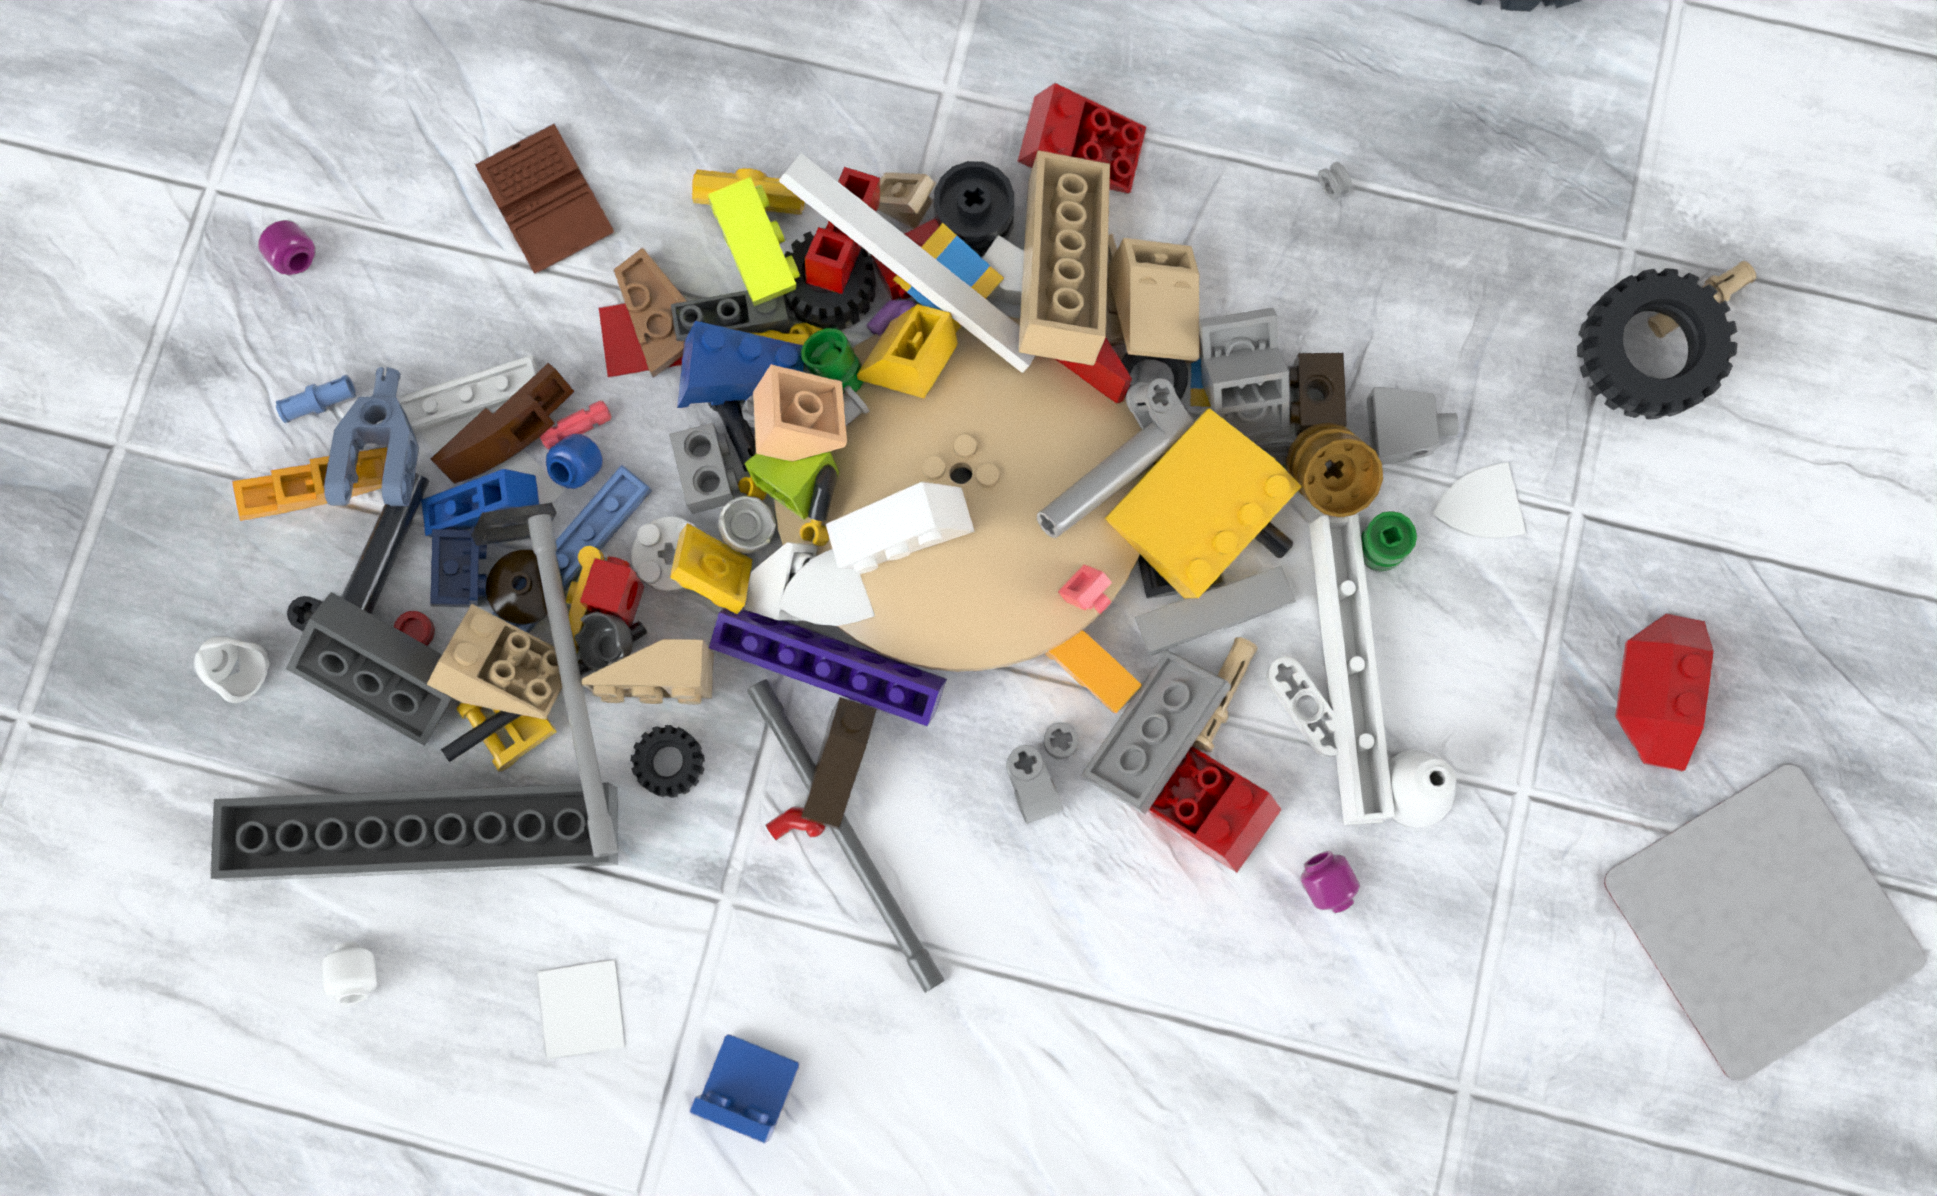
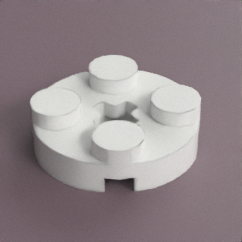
[631,517,696,594]

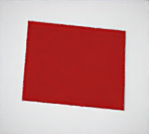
[598,303,683,377]

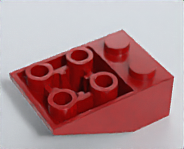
[1017,83,1147,194]
[1148,746,1282,873]

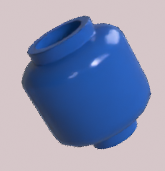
[546,434,603,489]

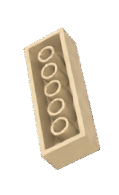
[1019,151,1110,365]

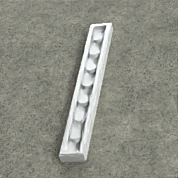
[779,153,1035,373]

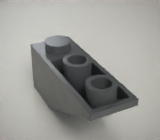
[671,290,791,341]

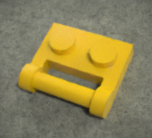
[456,703,557,772]

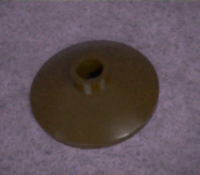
[486,549,563,625]

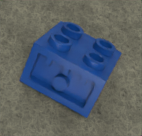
[689,1034,799,1143]

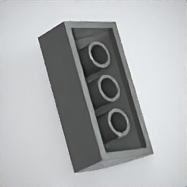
[286,592,454,746]

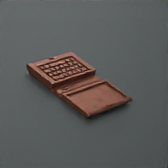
[474,124,615,274]

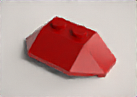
[1615,614,1714,772]

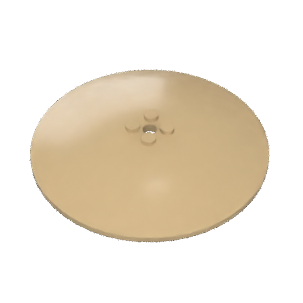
[775,316,1152,672]

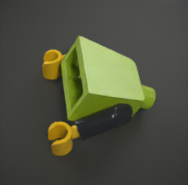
[738,451,839,546]

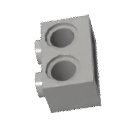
[669,423,739,514]

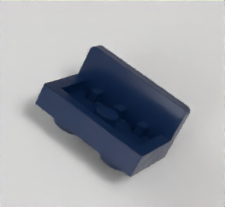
[430,526,487,607]

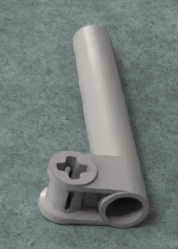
[1037,378,1194,538]

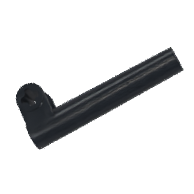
[287,473,430,632]

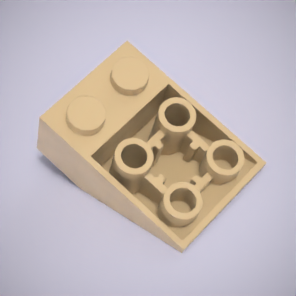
[1107,238,1199,361]
[427,604,562,719]
[582,639,714,705]

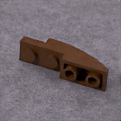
[430,363,575,484]

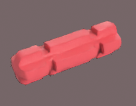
[540,401,611,449]

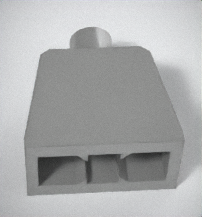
[1367,387,1459,465]

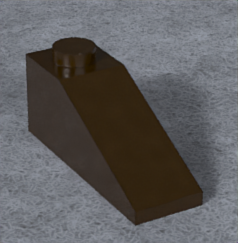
[801,697,877,829]

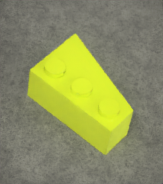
[708,177,800,307]

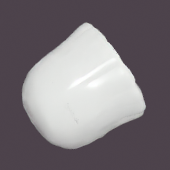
[194,636,270,703]

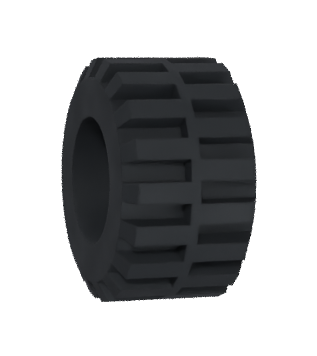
[784,228,876,330]

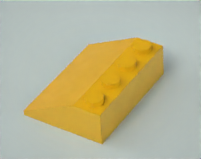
[1104,408,1302,599]

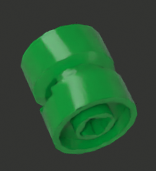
[801,328,864,393]
[1361,511,1417,572]

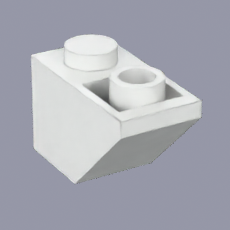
[744,542,818,621]

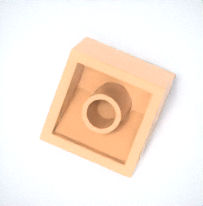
[753,365,847,461]

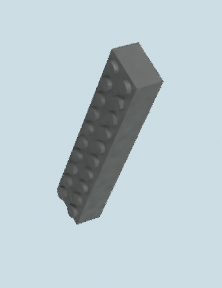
[211,782,618,882]

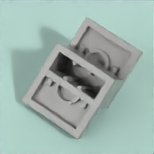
[1199,307,1290,441]

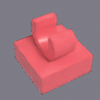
[1058,564,1112,614]

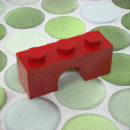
[805,167,880,294]

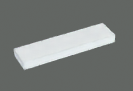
[397,355,539,434]

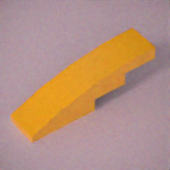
[232,447,387,521]
[1044,630,1142,713]

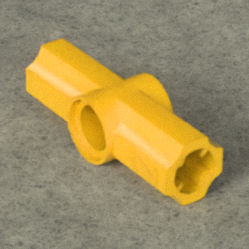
[692,168,805,215]

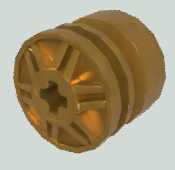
[1286,422,1383,518]

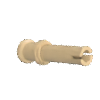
[1192,637,1258,752]

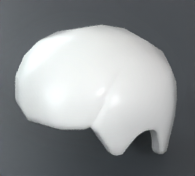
[718,496,776,554]

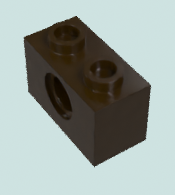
[1288,353,1347,436]

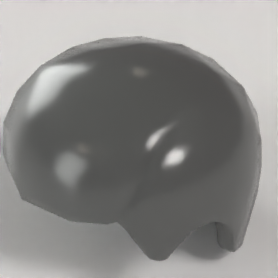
[574,611,633,671]

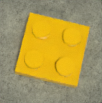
[670,523,753,614]

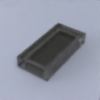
[471,503,557,546]

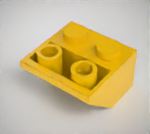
[857,304,958,398]

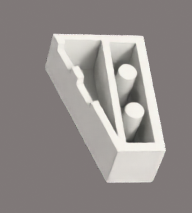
[826,482,975,574]

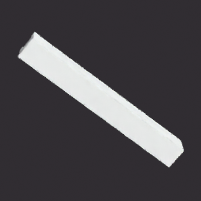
[1309,514,1395,825]

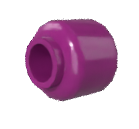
[258,220,316,275]
[1300,851,1360,913]

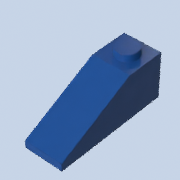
[421,469,540,536]

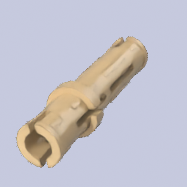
[1648,261,1757,338]

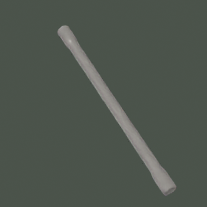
[527,514,618,857]

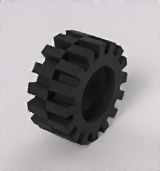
[630,725,705,798]

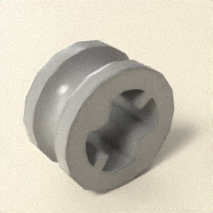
[1318,162,1352,200]
[1043,722,1079,759]

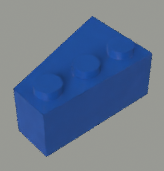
[677,321,804,408]

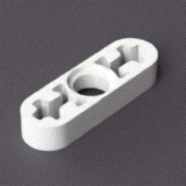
[1266,657,1338,757]

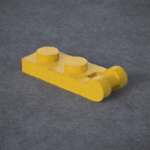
[566,546,605,654]

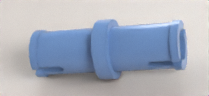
[275,375,356,423]

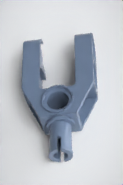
[324,367,419,506]

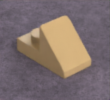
[877,172,936,228]

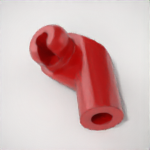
[765,806,825,841]

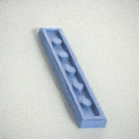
[492,465,652,633]

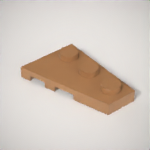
[613,247,686,378]

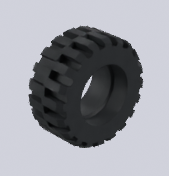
[1577,268,1738,420]

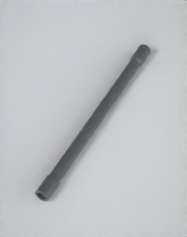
[747,679,945,993]

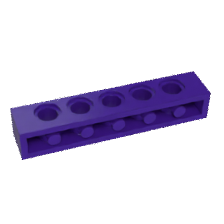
[709,607,947,727]

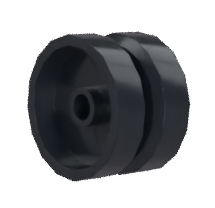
[934,161,1015,257]

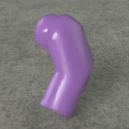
[866,300,917,336]

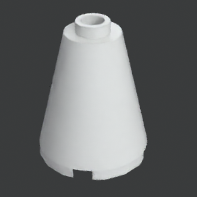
[1388,750,1456,828]

